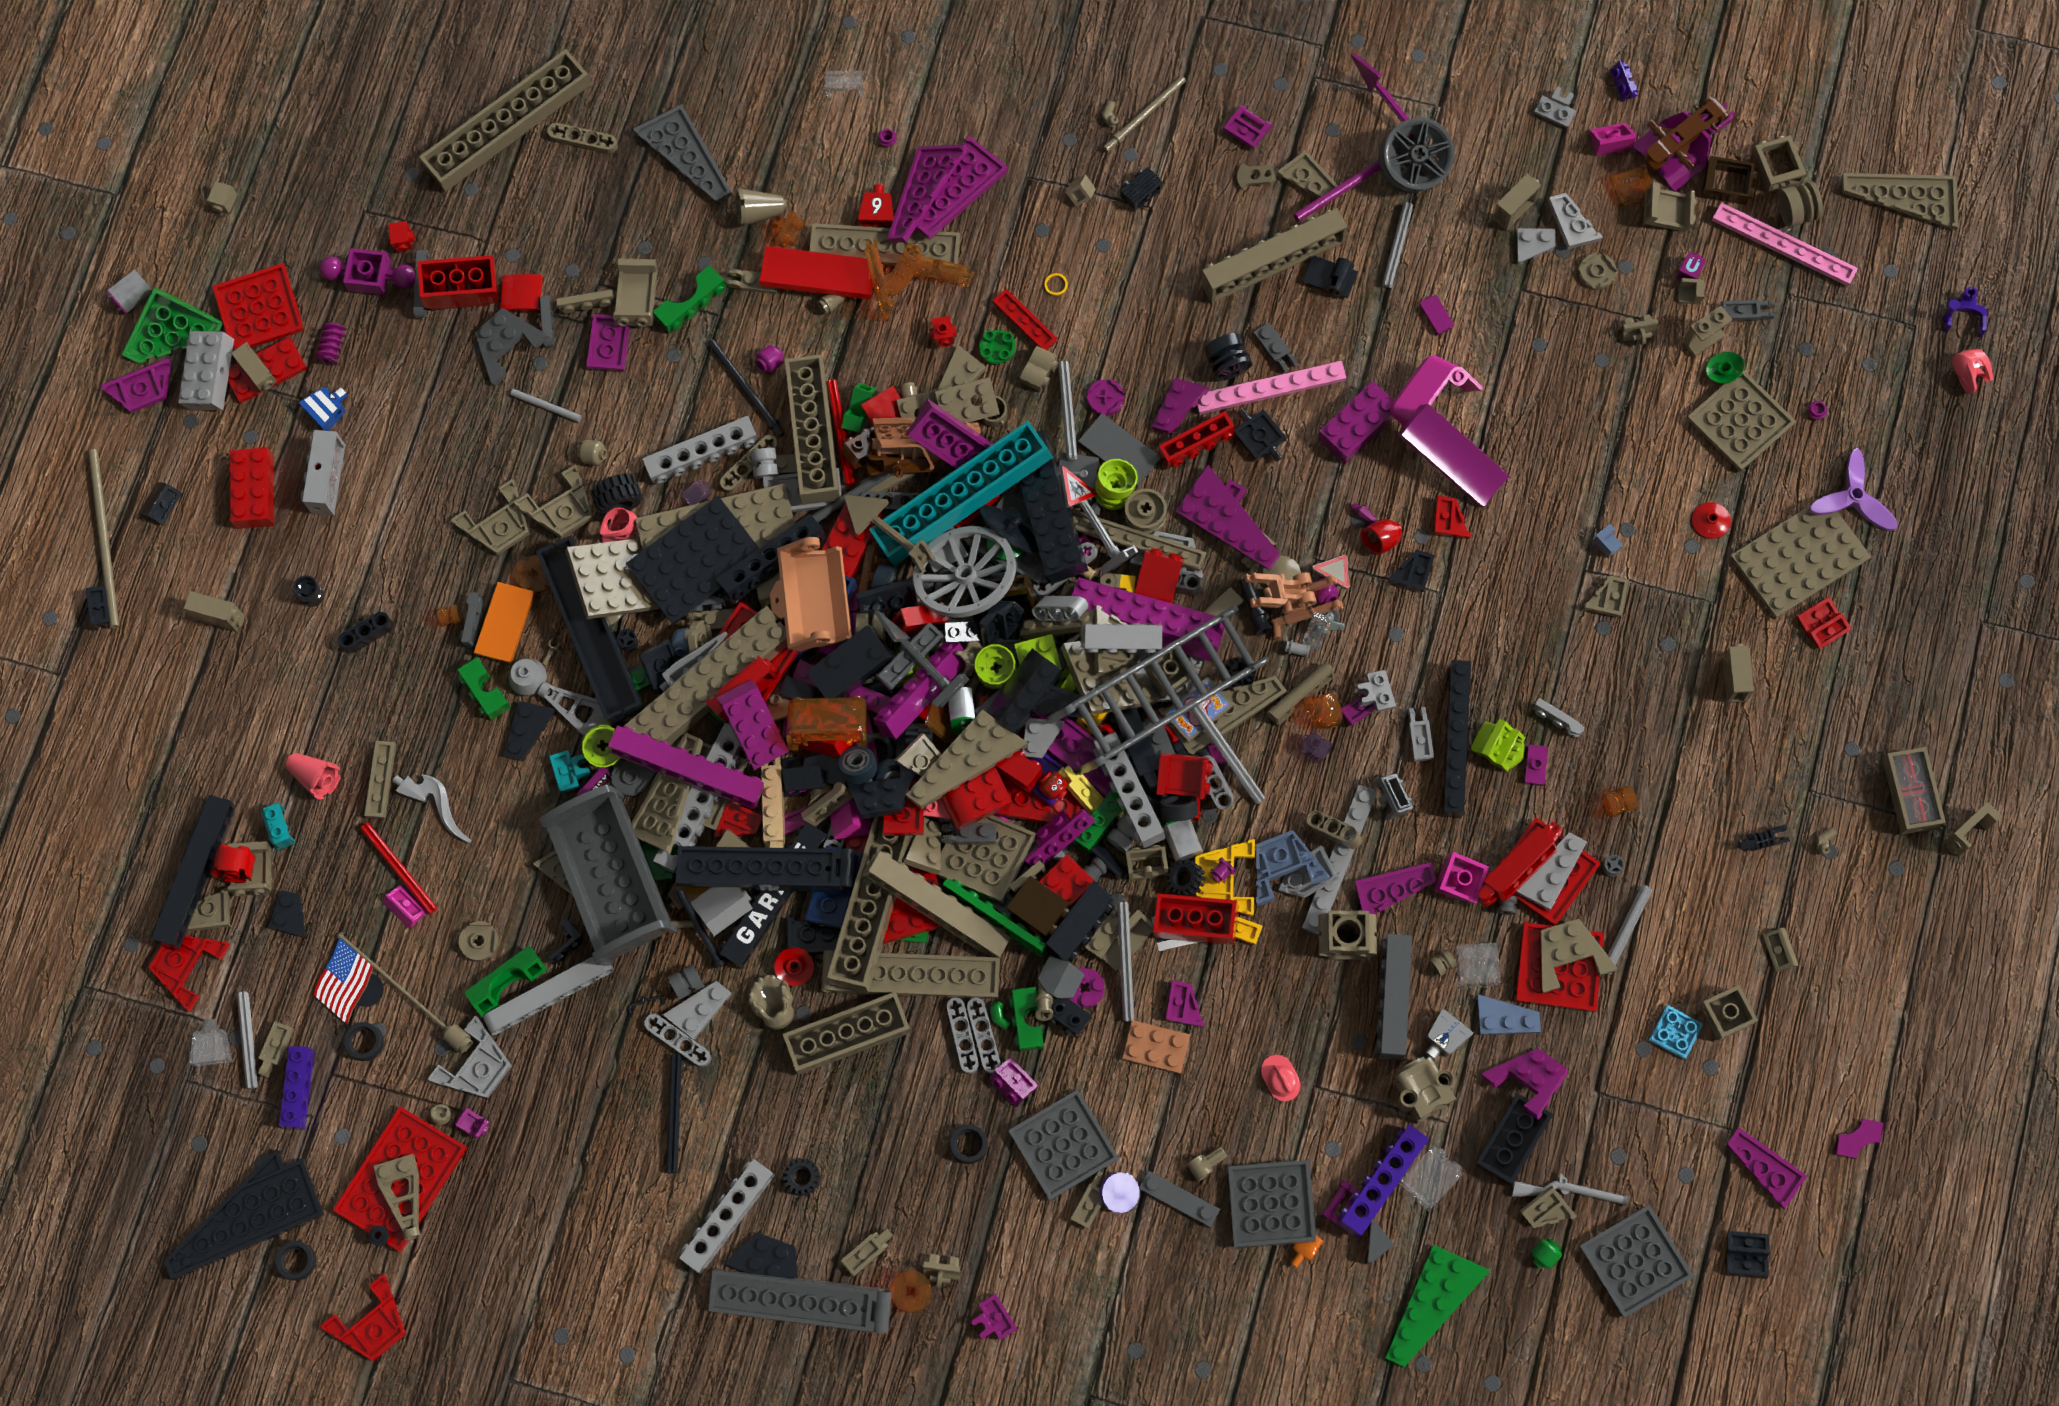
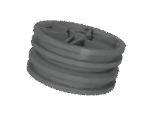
[1378,118,1455,193]

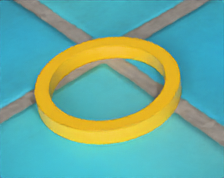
[1044,273,1068,296]

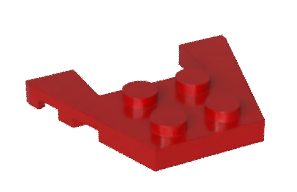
[148,935,231,1012]
[320,1274,406,1361]

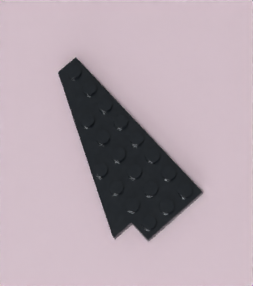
[164,1149,325,1280]

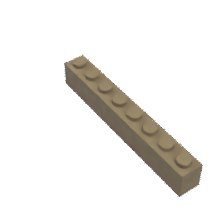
[863,851,1011,958]

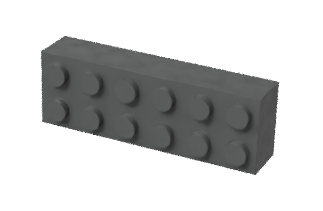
[1375,934,1412,1062]

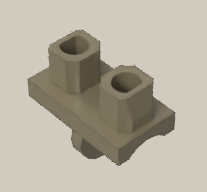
[1622,314,1658,345]
[923,1254,960,1289]

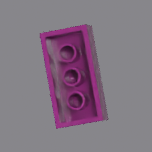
[1318,381,1394,464]
[717,680,789,770]

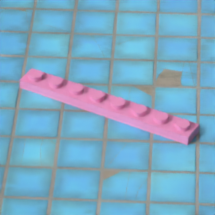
[1712,203,1858,286]
[1197,361,1346,415]

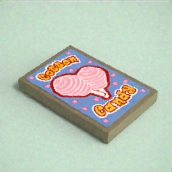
[1163,677,1233,743]

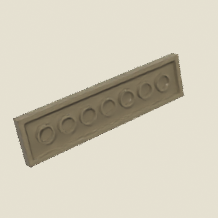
[809,223,961,270]

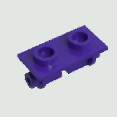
[1610,60,1638,102]

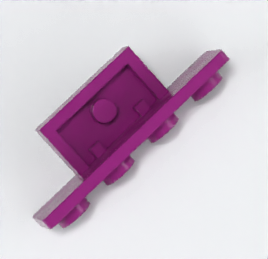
[1025,809,1095,866]

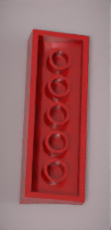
[759,246,876,300]

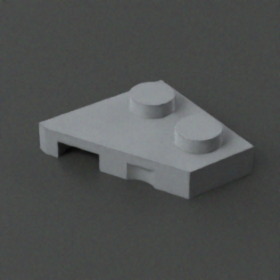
[1517,228,1555,265]

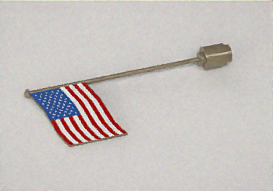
[314,933,473,1053]

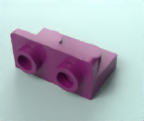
[989,1057,1038,1107]

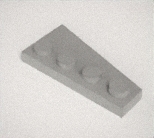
[1515,832,1587,911]

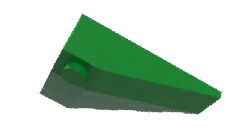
[122,288,223,363]

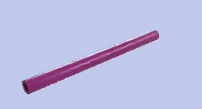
[1293,151,1398,222]

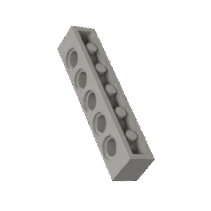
[642,416,758,484]
[1093,732,1166,848]
[679,1159,775,1274]

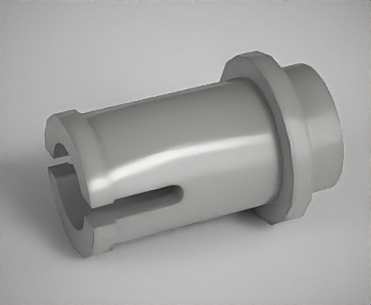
[1285,639,1310,657]

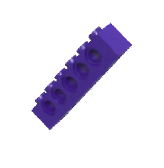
[1338,1124,1429,1239]

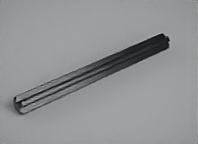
[666,1054,682,1174]

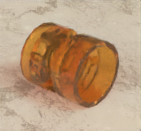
[1602,785,1638,818]

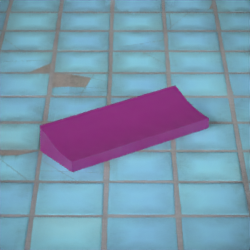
[906,398,993,469]
[1399,404,1510,507]

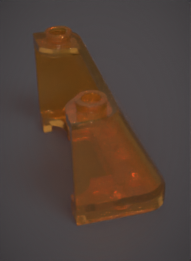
[786,696,867,750]

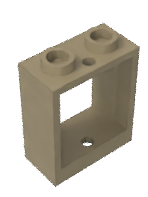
[1752,135,1806,193]
[1493,174,1541,231]

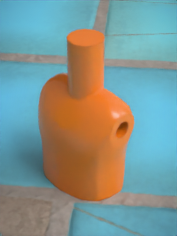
[1291,1236,1324,1268]

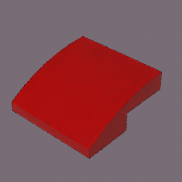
[500,274,543,313]
[1795,596,1852,649]

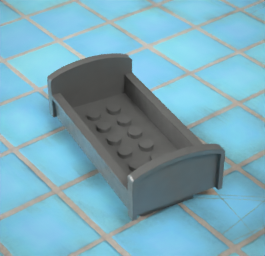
[539,785,678,966]

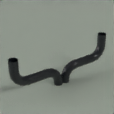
[628,995,666,1014]

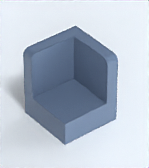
[1593,524,1623,558]

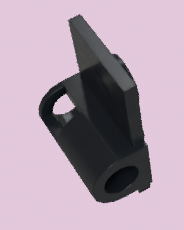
[1302,255,1358,299]

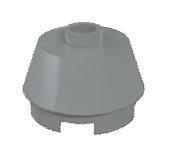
[508,658,547,696]

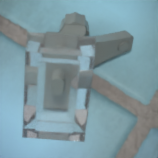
[1301,611,1345,651]

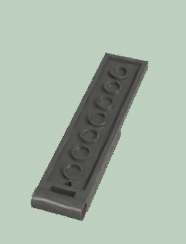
[708,1269,892,1334]

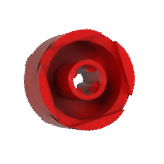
[211,844,256,883]

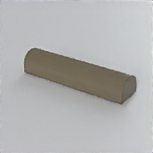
[1267,662,1335,726]

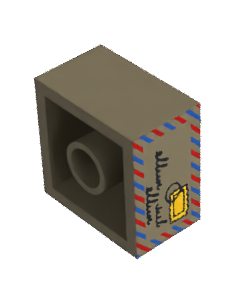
[1699,985,1758,1042]

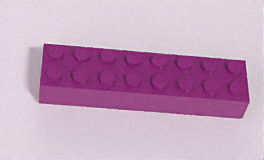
[1072,577,1225,661]

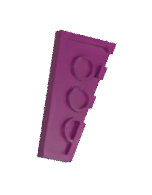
[1726,1127,1807,1210]

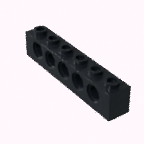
[716,514,827,603]

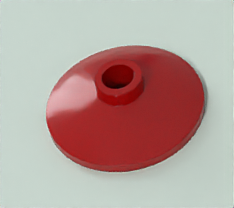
[1692,502,1731,539]
[774,947,814,986]

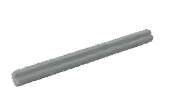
[1059,360,1077,461]
[1191,704,1265,804]
[1117,902,1134,1021]

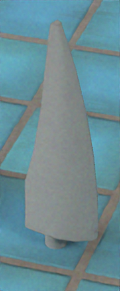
[660,632,727,692]

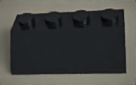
[986,648,1064,735]
[1046,880,1115,963]

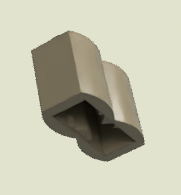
[1020,346,1059,392]

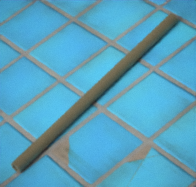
[88,449,119,629]

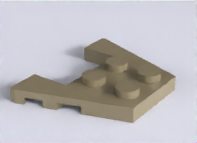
[513,464,593,539]
[451,479,530,555]
[1540,919,1618,994]

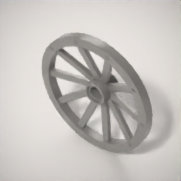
[913,526,1016,617]

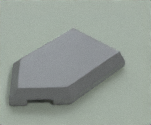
[1278,845,1339,898]

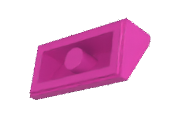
[383,886,427,929]

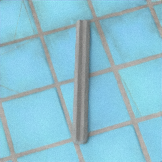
[1382,202,1413,288]
[1608,885,1652,975]
[237,992,258,1089]

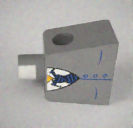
[1425,1009,1473,1060]

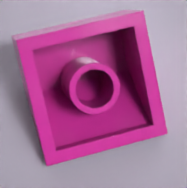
[1434,852,1489,904]

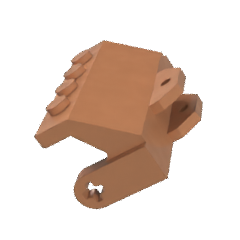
[770,537,852,652]

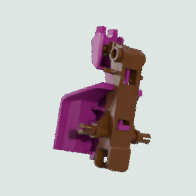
[1633,96,1735,192]

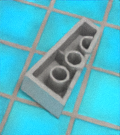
[1080,623,1162,653]

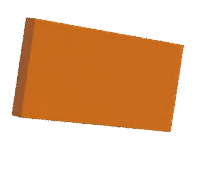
[474,582,535,664]

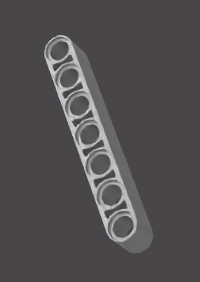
[483,956,614,1035]

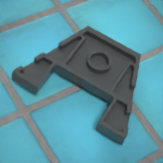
[475,308,549,386]

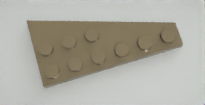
[906,710,1028,809]
[631,733,703,854]

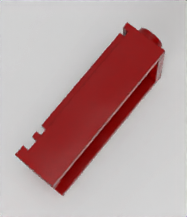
[705,656,779,723]

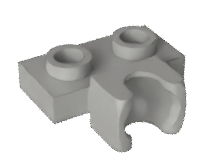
[1534,87,1576,129]
[1354,670,1396,712]

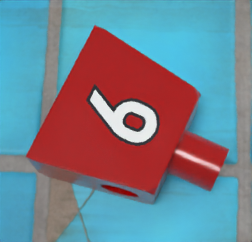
[858,184,894,228]

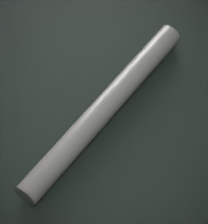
[511,389,582,422]

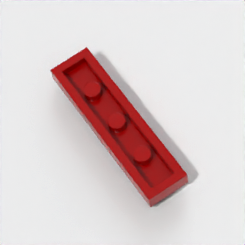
[993,289,1058,350]

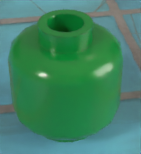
[1531,1238,1562,1269]

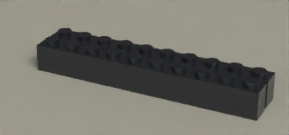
[536,535,645,726]

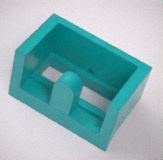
[262,803,296,851]

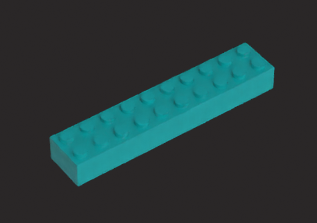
[869,421,1053,566]

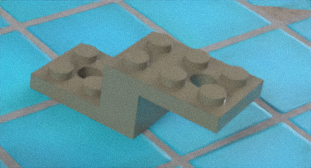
[897,377,1000,422]

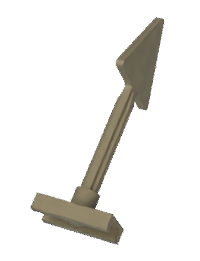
[844,495,936,573]

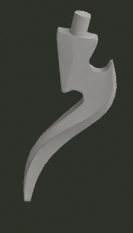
[393,774,472,843]

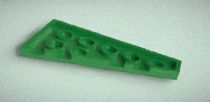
[1385,1245,1490,1367]

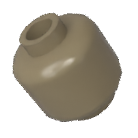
[577,440,607,465]

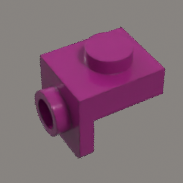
[454,1107,489,1138]

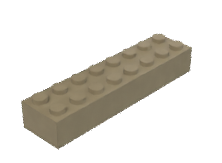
[1202,208,1348,304]
[785,354,840,505]

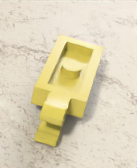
[1058,766,1104,815]

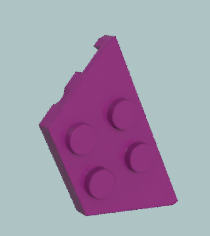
[101,358,172,413]

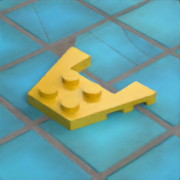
[1195,839,1255,917]

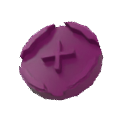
[1087,379,1124,416]

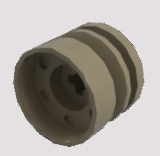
[1777,181,1823,227]

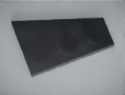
[504,701,557,762]

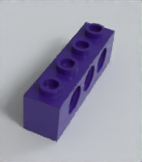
[279,1046,315,1130]

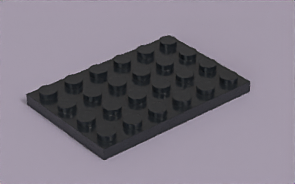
[626,496,759,625]

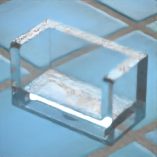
[825,71,864,97]

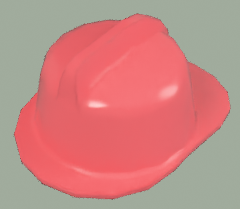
[1261,1055,1301,1102]

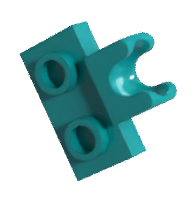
[549,750,591,794]

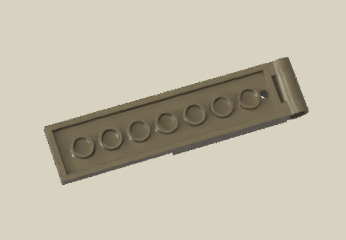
[821,950,1000,998]

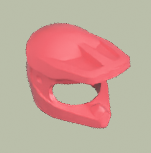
[1952,349,1993,395]
[600,507,638,543]

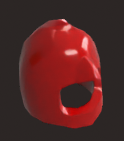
[1360,519,1402,555]

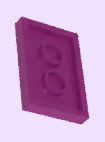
[586,314,631,372]

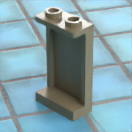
[613,259,658,327]

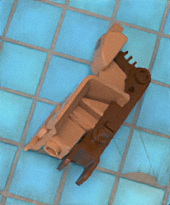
[867,418,981,478]

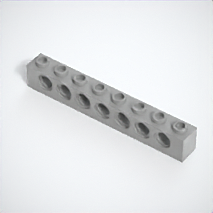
[653,723,742,875]

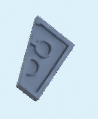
[1477,994,1541,1035]

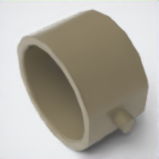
[980,395,1007,427]

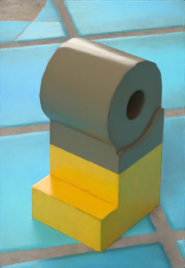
[1100,573,1137,593]

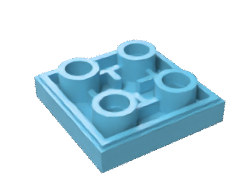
[1648,1005,1703,1060]

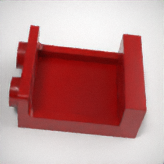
[1135,548,1184,604]
[1157,753,1212,799]

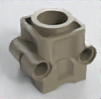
[1318,910,1377,960]
[1394,1057,1456,1124]

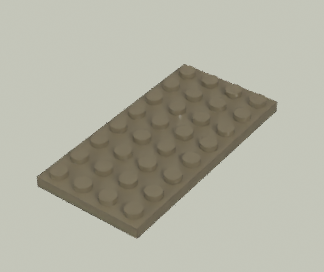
[635,483,795,550]

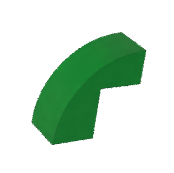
[841,383,876,433]

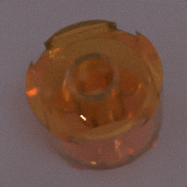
[890,1270,933,1314]

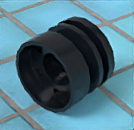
[1204,333,1253,381]

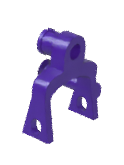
[1942,287,1987,338]

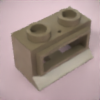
[1126,845,1168,881]

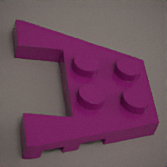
[1482,1048,1568,1120]

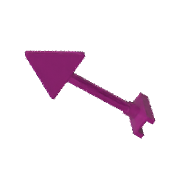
[1351,53,1432,141]

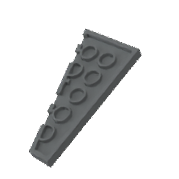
[633,104,733,204]

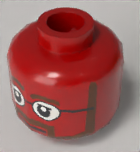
[1038,771,1068,800]

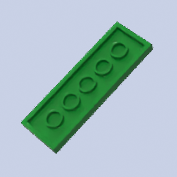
[943,878,1047,958]

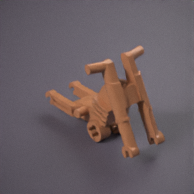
[1244,572,1343,639]

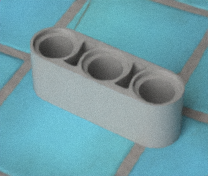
[1032,596,1088,621]
[1202,755,1234,810]

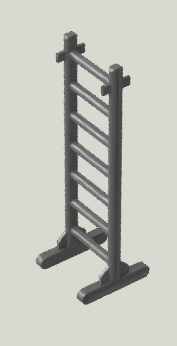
[1046,605,1270,775]

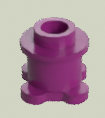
[1210,857,1235,884]

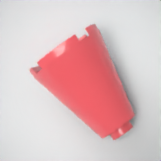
[286,753,341,799]

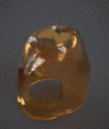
[1303,691,1343,729]

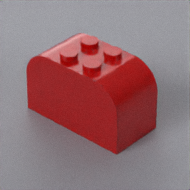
[417,255,498,309]

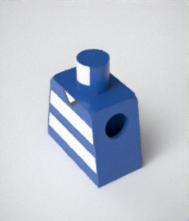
[299,387,348,431]

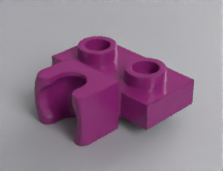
[971,1294,1018,1340]

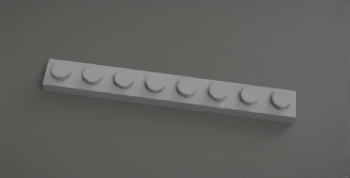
[1302,785,1377,936]

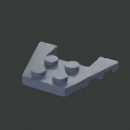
[1256,830,1330,906]

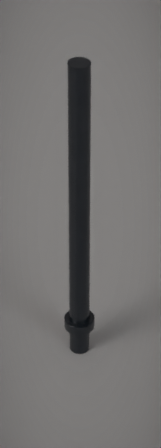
[708,339,785,437]

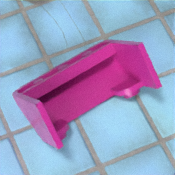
[1390,356,1483,427]

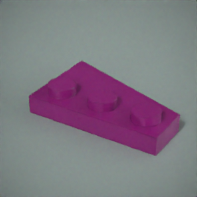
[1152,378,1210,434]

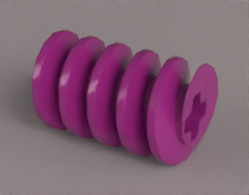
[316,323,347,365]

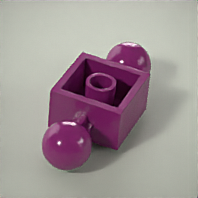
[319,248,415,295]

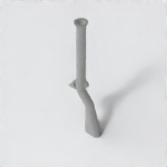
[1512,1173,1628,1207]

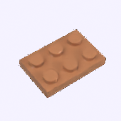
[1122,1020,1191,1074]

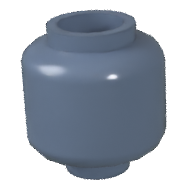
[671,627,689,657]

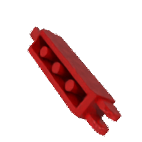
[1478,821,1563,907]

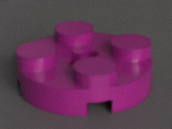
[1068,967,1104,1008]

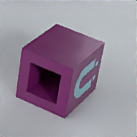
[1676,252,1706,280]

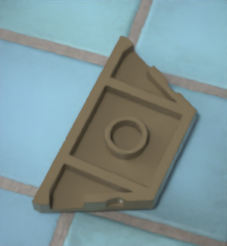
[1094,605,1134,675]

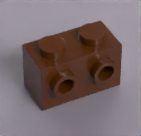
[842,427,875,469]

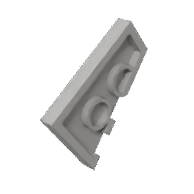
[1547,193,1603,249]
[663,981,732,1040]

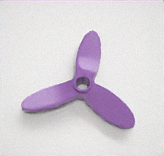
[1809,448,1897,531]

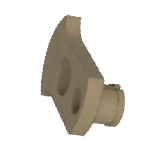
[1237,163,1276,190]

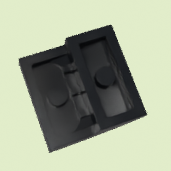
[1726,1231,1770,1279]

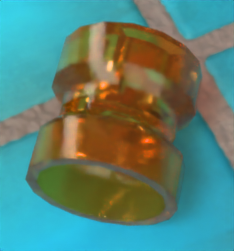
[437,604,461,627]

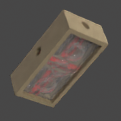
[1882,747,1946,835]

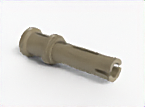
[1035,965,1053,1021]

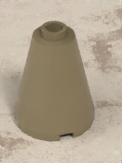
[735,189,787,226]

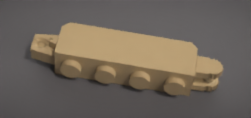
[761,757,786,848]

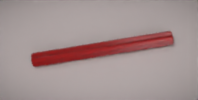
[826,379,855,486]
[360,822,437,915]

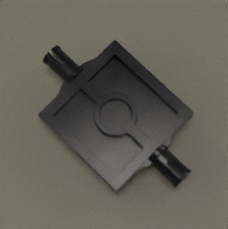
[1234,408,1287,462]

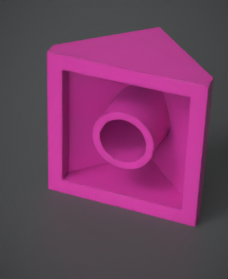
[1590,123,1636,156]
[830,798,872,840]

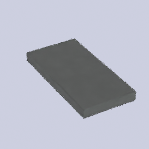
[1078,413,1161,488]

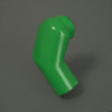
[990,1001,1012,1031]

